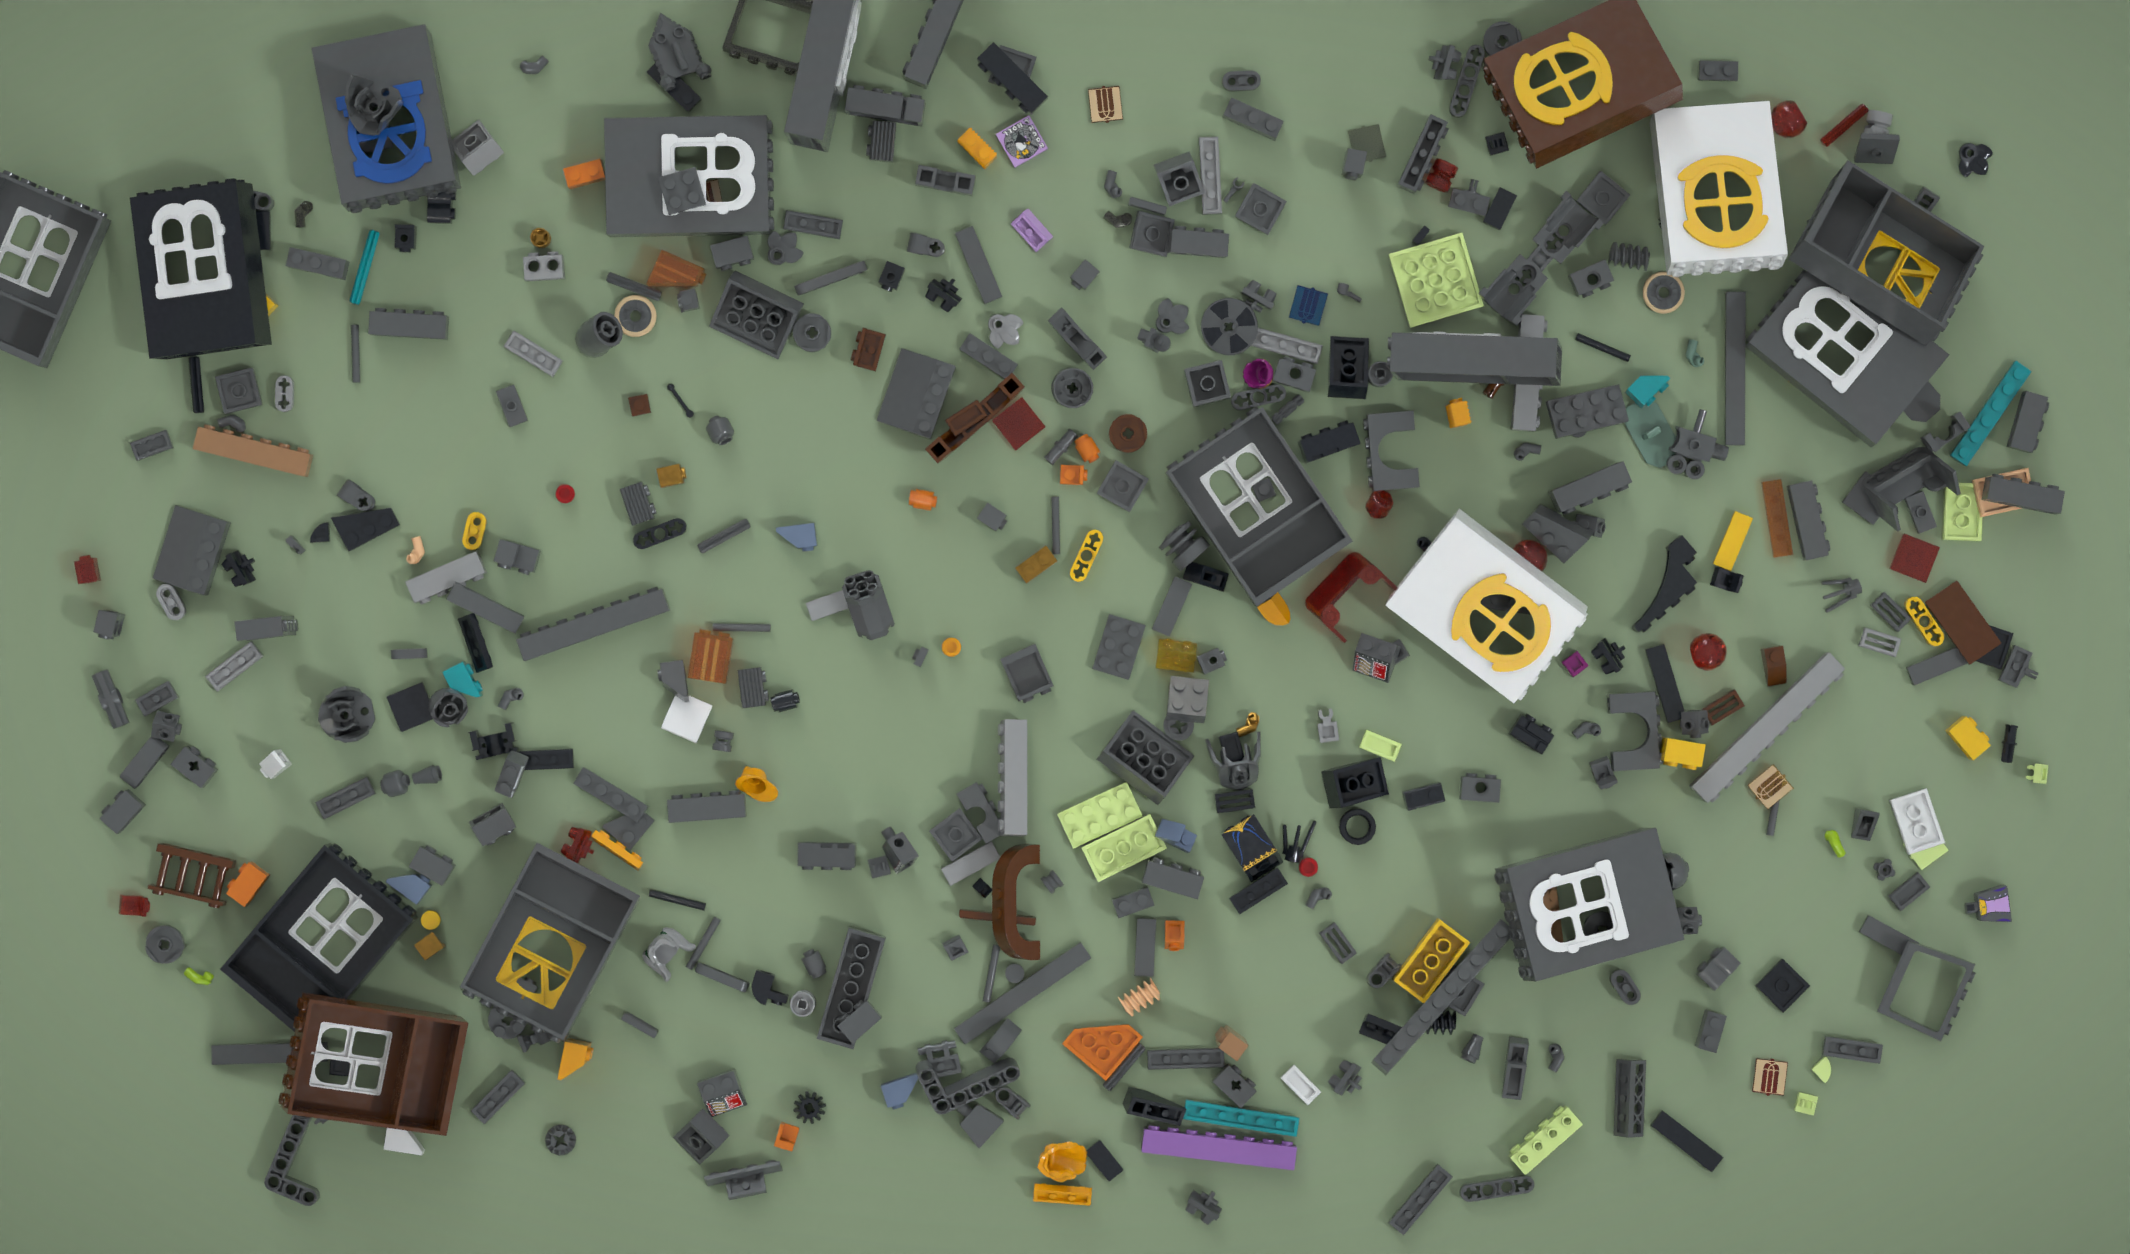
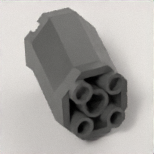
[842,570,895,640]

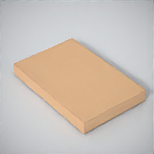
[1972,468,2031,517]

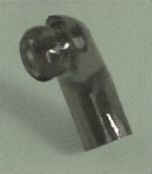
[295,201,313,228]

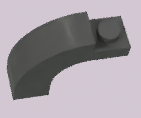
[1048,307,1107,370]

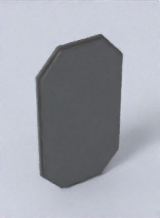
[1904,381,1941,422]

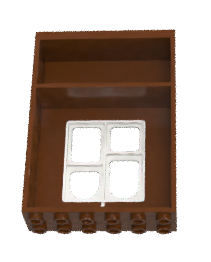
[279,993,468,1136]

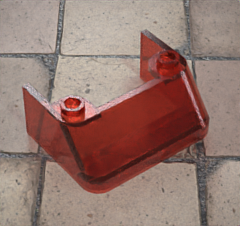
[1305,552,1398,643]

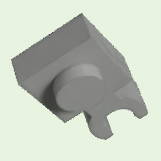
[1317,708,1339,743]

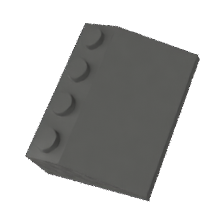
[709,271,804,359]
[877,348,956,439]
[153,505,231,595]
[1097,710,1194,805]

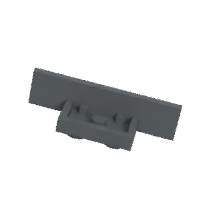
[704,1160,783,1200]

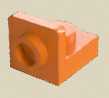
[1060,465,1088,485]
[1165,920,1185,951]

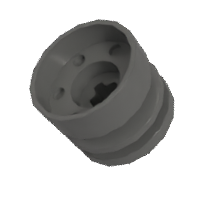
[1052,368,1093,408]
[1159,521,1210,571]

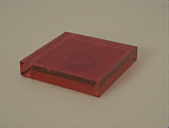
[992,397,1045,451]
[1889,533,1940,583]

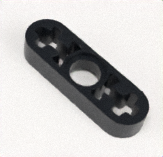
[633,518,687,549]

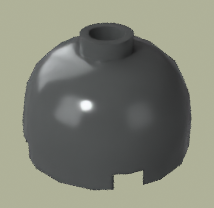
[428,688,468,727]
[1663,852,1689,891]

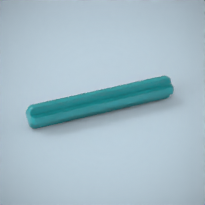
[349,230,380,305]

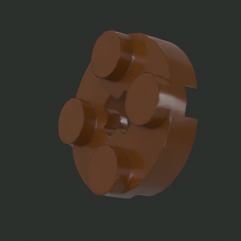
[1109,414,1147,453]

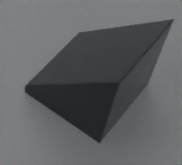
[972,878,992,898]

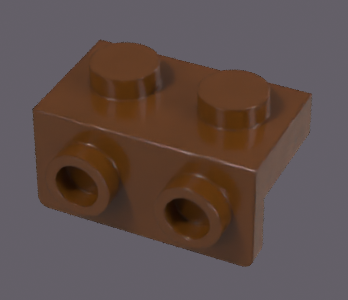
[851,328,886,372]

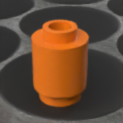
[1074,434,1101,463]
[909,489,937,511]

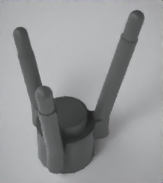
[1821,577,1862,613]

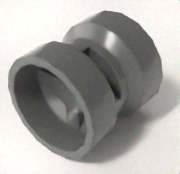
[712,730,734,752]

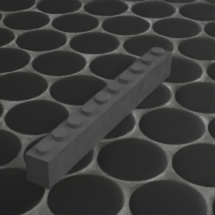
[1371,919,1510,1076]

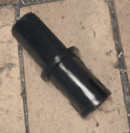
[2001,724,2018,763]

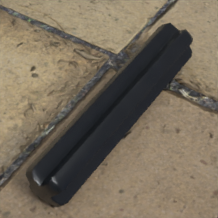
[189,356,204,413]

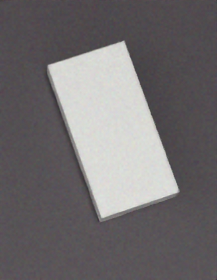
[1281,1065,1321,1105]

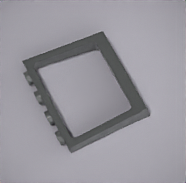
[1877,940,1976,1041]

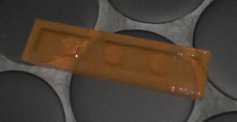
[1761,479,1793,558]

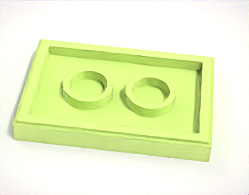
[1942,483,1983,541]

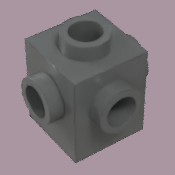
[1680,710,1709,738]
[151,711,182,742]
[1676,907,1702,935]

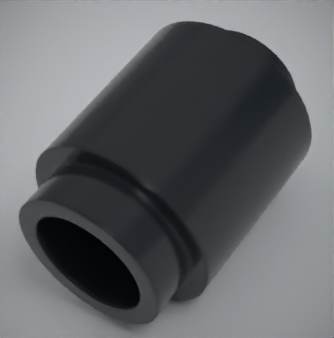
[771,689,800,712]

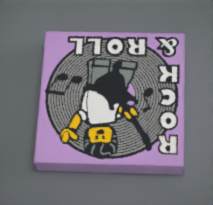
[996,115,1048,168]

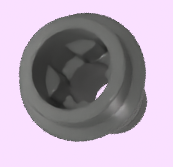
[412,765,442,785]
[1461,1034,1484,1064]

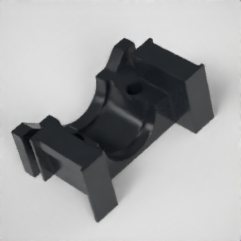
[468,722,519,760]

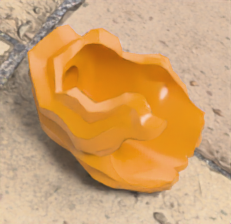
[1037,1141,1087,1182]

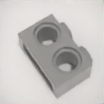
[523,252,565,281]

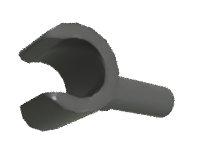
[1223,177,1244,203]
[1337,283,1362,303]

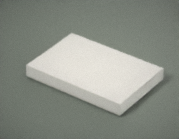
[1889,788,1945,855]

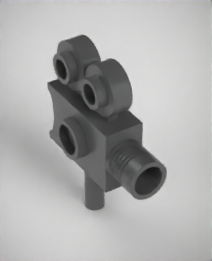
[1666,409,1729,479]

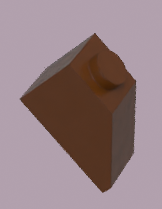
[1760,645,1787,687]

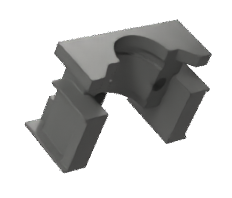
[1920,412,1971,452]

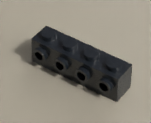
[977,42,1048,115]

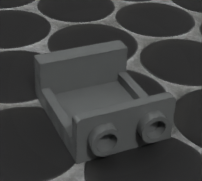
[1000,644,1054,703]

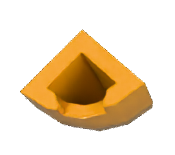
[1257,592,1290,626]

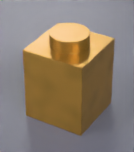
[657,464,687,488]

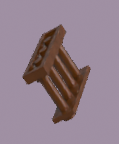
[147,843,236,908]

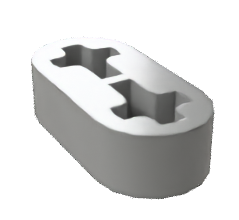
[275,375,294,412]

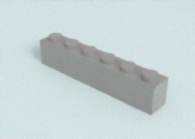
[1511,314,1548,432]
[998,719,1027,836]

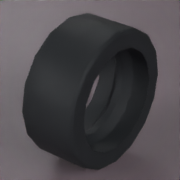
[1339,808,1376,845]

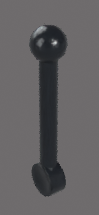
[667,384,694,418]

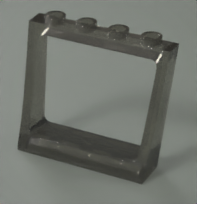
[723,0,813,76]

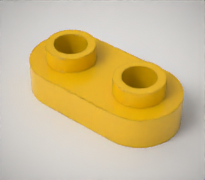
[462,512,487,550]

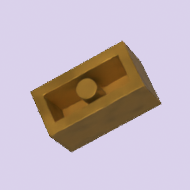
[1015,546,1057,584]

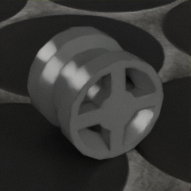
[1041,870,1064,894]

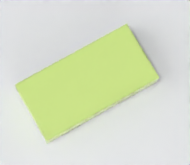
[1359,730,1402,762]

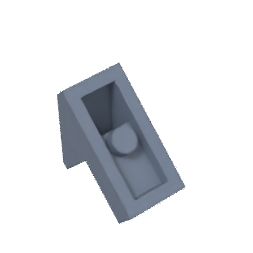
[1155,819,1197,853]

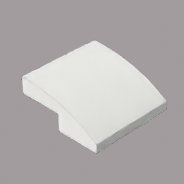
[661,695,712,743]

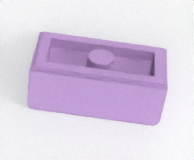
[1011,209,1053,252]

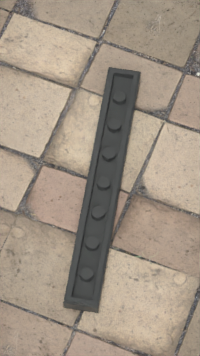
[1725,292,1746,445]
[954,942,1091,1044]

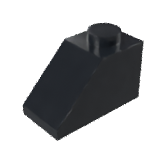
[1183,562,1229,592]

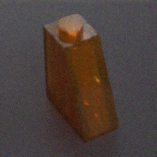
[646,250,707,288]

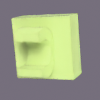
[2026,764,2048,784]
[1794,1092,1818,1115]

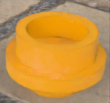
[942,638,961,657]

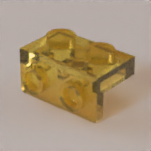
[1156,639,1197,673]

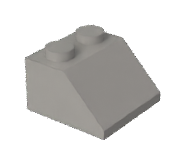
[452,120,504,176]

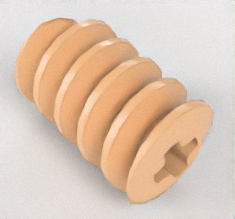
[1118,977,1160,1017]

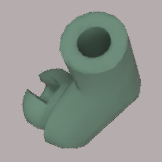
[1686,339,1704,367]

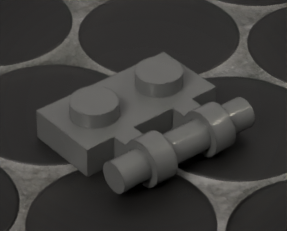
[918,1040,962,1077]

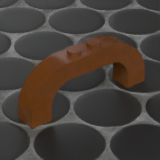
[925,373,1025,464]
[992,844,1040,960]

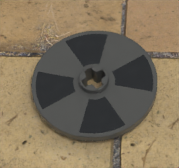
[1201,298,1258,355]

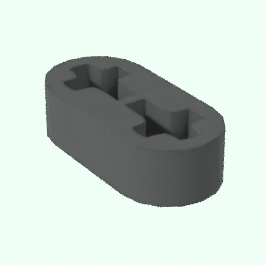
[391,648,428,659]

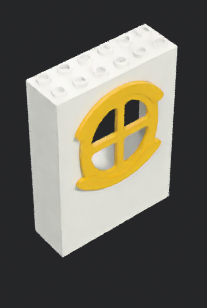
[1650,101,1788,277]
[1385,509,1588,703]

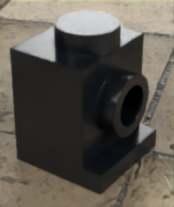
[395,224,417,253]

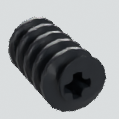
[1417,1010,1456,1035]

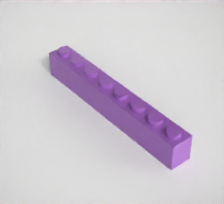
[1141,1125,1297,1170]

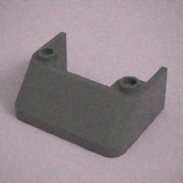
[1863,447,1961,532]

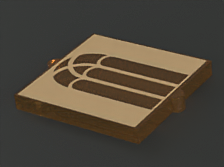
[1747,764,1794,809]

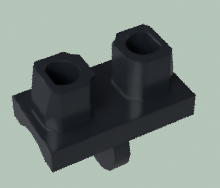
[925,278,962,312]
[221,550,256,587]
[1591,638,1626,675]

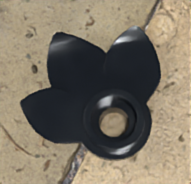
[1959,143,1993,177]

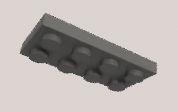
[1546,384,1629,439]

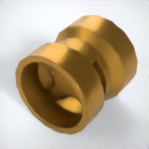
[530,228,551,248]

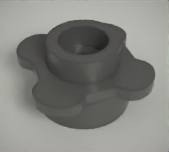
[1873,859,1896,881]

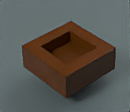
[628,394,651,417]

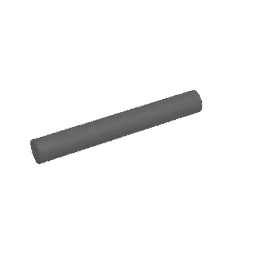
[351,325,360,383]
[1051,497,1060,554]
[713,623,771,632]
[1766,778,1783,836]
[686,916,721,970]
[983,944,1000,1002]

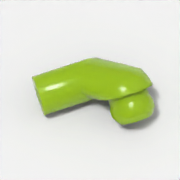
[1825,830,1846,858]
[184,967,214,985]

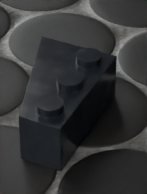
[1298,420,1361,464]

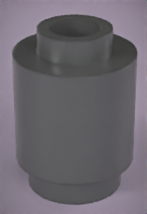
[801,949,827,979]

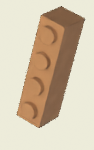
[1215,1025,1249,1061]

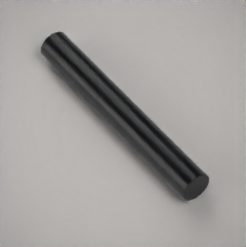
[1575,333,1631,362]
[649,889,706,911]

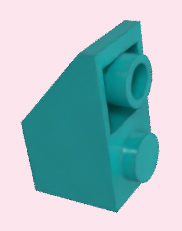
[1625,376,1670,408]
[442,661,483,697]

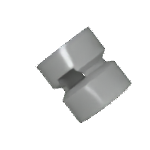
[1863,110,1893,134]
[790,990,816,1017]

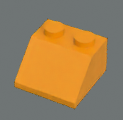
[557,1038,594,1080]

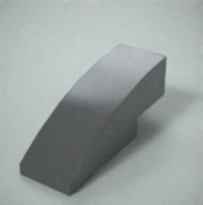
[1502,1036,1529,1100]

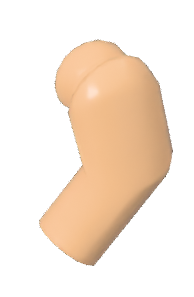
[406,536,425,564]

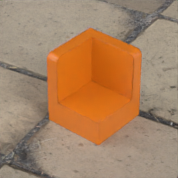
[774,1122,799,1152]

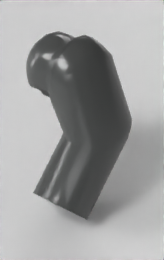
[498,688,524,710]
[1572,721,1601,739]
[1305,887,1332,909]

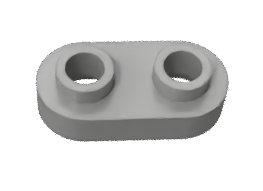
[156,584,186,620]

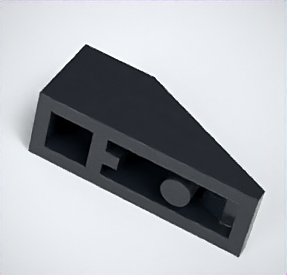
[1123,1087,1186,1126]

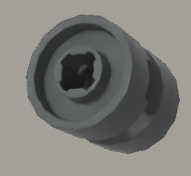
[1368,361,1393,387]

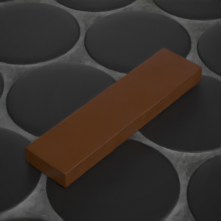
[959,909,1036,926]

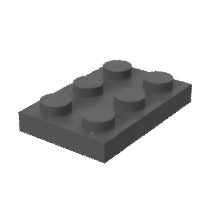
[1092,614,1146,680]

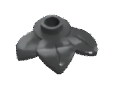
[767,231,804,265]
[1156,298,1189,334]

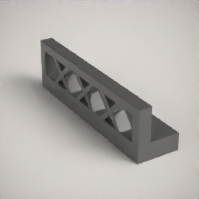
[1613,1059,1646,1138]

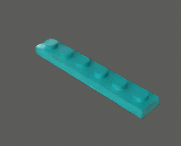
[1950,361,2032,466]
[1183,1099,1300,1137]

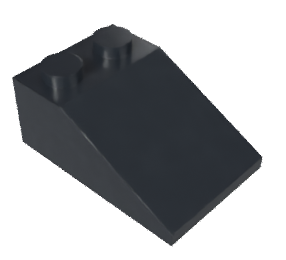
[1327,336,1369,399]
[1321,757,1389,809]

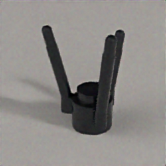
[1282,821,1317,863]

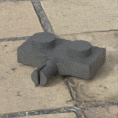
[1448,179,1490,216]
[1998,645,2038,688]

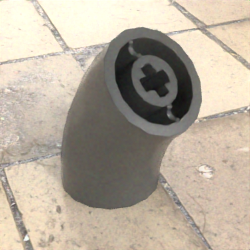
[575,312,623,358]

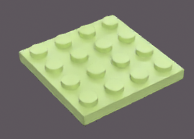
[1388,233,1484,328]

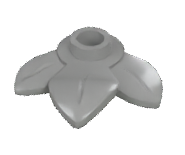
[988,314,1023,348]

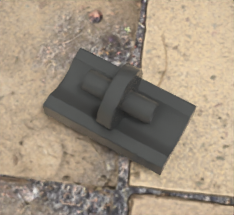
[1428,45,1462,80]
[1241,280,1277,313]
[1137,328,1171,353]
[1328,1060,1362,1096]
[1185,1190,1222,1225]

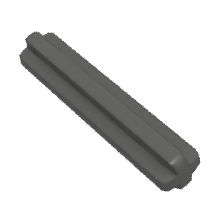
[606,272,662,301]
[697,519,751,553]
[1103,1042,1145,1091]

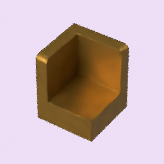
[414,932,446,960]

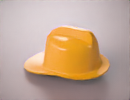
[735,766,778,802]

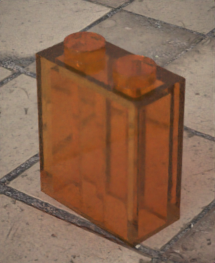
[688,629,734,684]

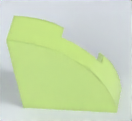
[1811,1056,1831,1083]

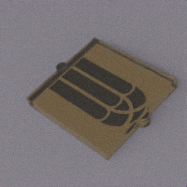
[1348,124,1386,162]

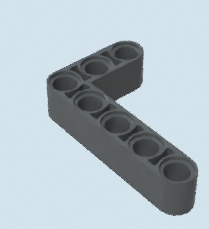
[915,1057,1020,1115]
[264,1115,320,1206]

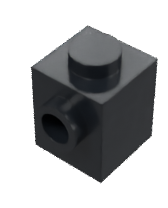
[878,261,905,292]

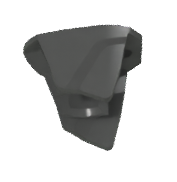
[345,75,404,136]
[318,686,376,743]
[1205,732,1261,791]

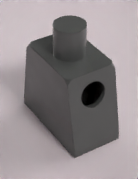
[957,1103,1004,1148]

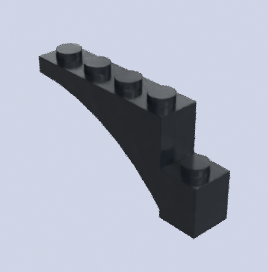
[1631,535,1697,633]

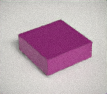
[1562,651,1588,677]

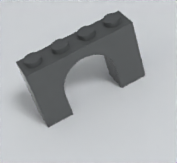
[1363,411,1420,492]
[234,616,299,641]
[1607,691,1663,771]

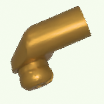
[1236,712,1259,738]

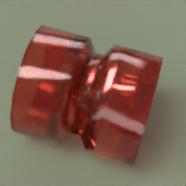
[1425,158,1459,193]

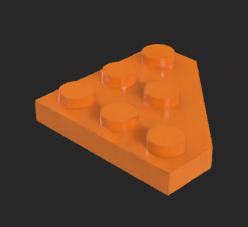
[1062,1024,1143,1081]

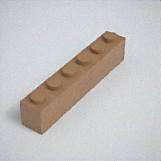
[193,424,313,477]

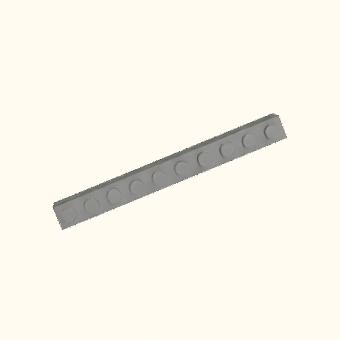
[1689,652,1845,803]

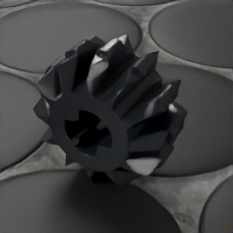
[793,1091,826,1124]

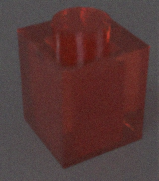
[74,555,101,584]

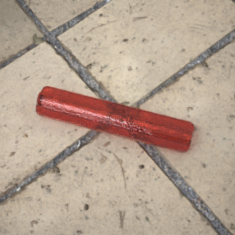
[1820,104,1869,147]

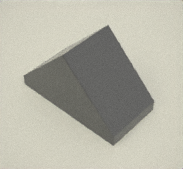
[1851,809,1880,841]

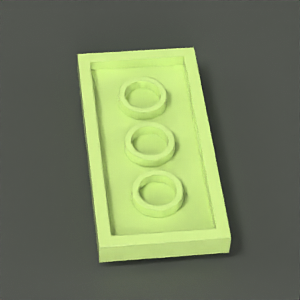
[1057,782,1143,849]
[1081,814,1167,882]

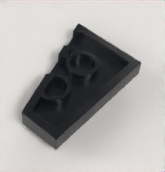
[331,508,400,552]

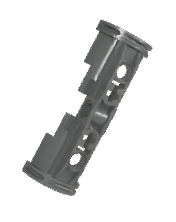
[1479,191,1604,326]

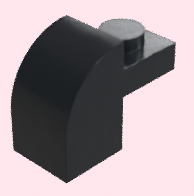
[752,969,789,1006]

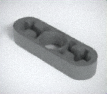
[1231,384,1286,410]
[695,962,750,992]

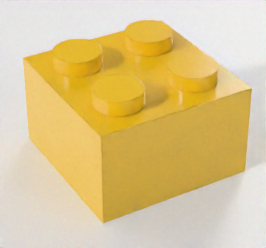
[1660,737,1706,770]

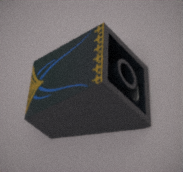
[1221,814,1283,882]

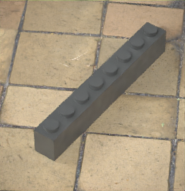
[516,587,671,661]

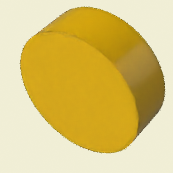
[421,910,441,930]

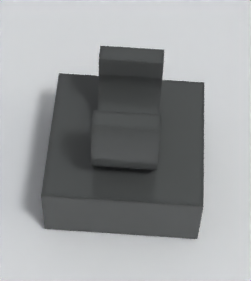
[868,855,891,879]

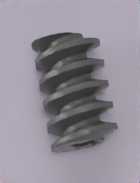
[1608,242,1650,271]

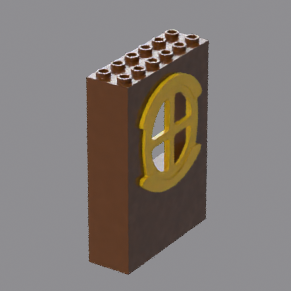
[1483,0,1683,169]

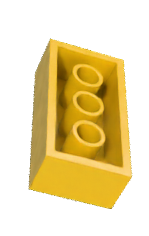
[1392,918,1471,1003]

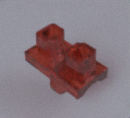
[560,827,595,863]

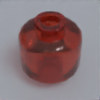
[1365,490,1394,519]

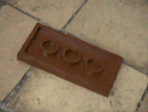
[1925,581,2001,665]

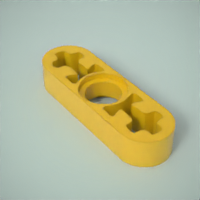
[1070,530,1103,582]
[1904,597,1944,646]

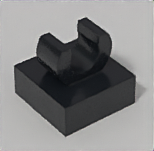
[1485,132,1509,156]

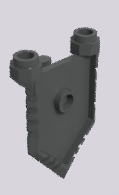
[648,13,712,91]

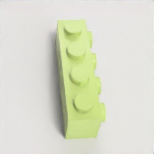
[1508,1105,1583,1175]

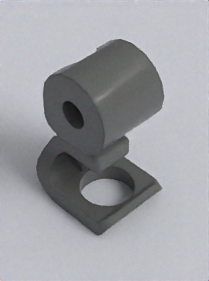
[517,1032,552,1053]

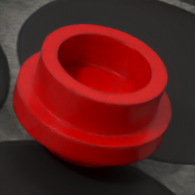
[556,484,575,504]
[1299,858,1318,877]

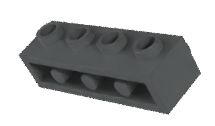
[1397,114,1449,194]
[368,308,449,340]
[1981,474,2065,515]
[1787,480,1830,561]
[667,790,747,823]

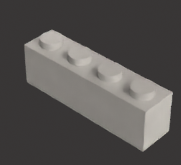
[405,551,487,605]

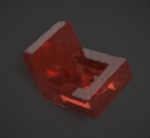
[119,895,150,917]

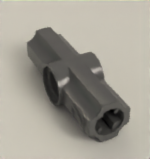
[92,669,130,729]

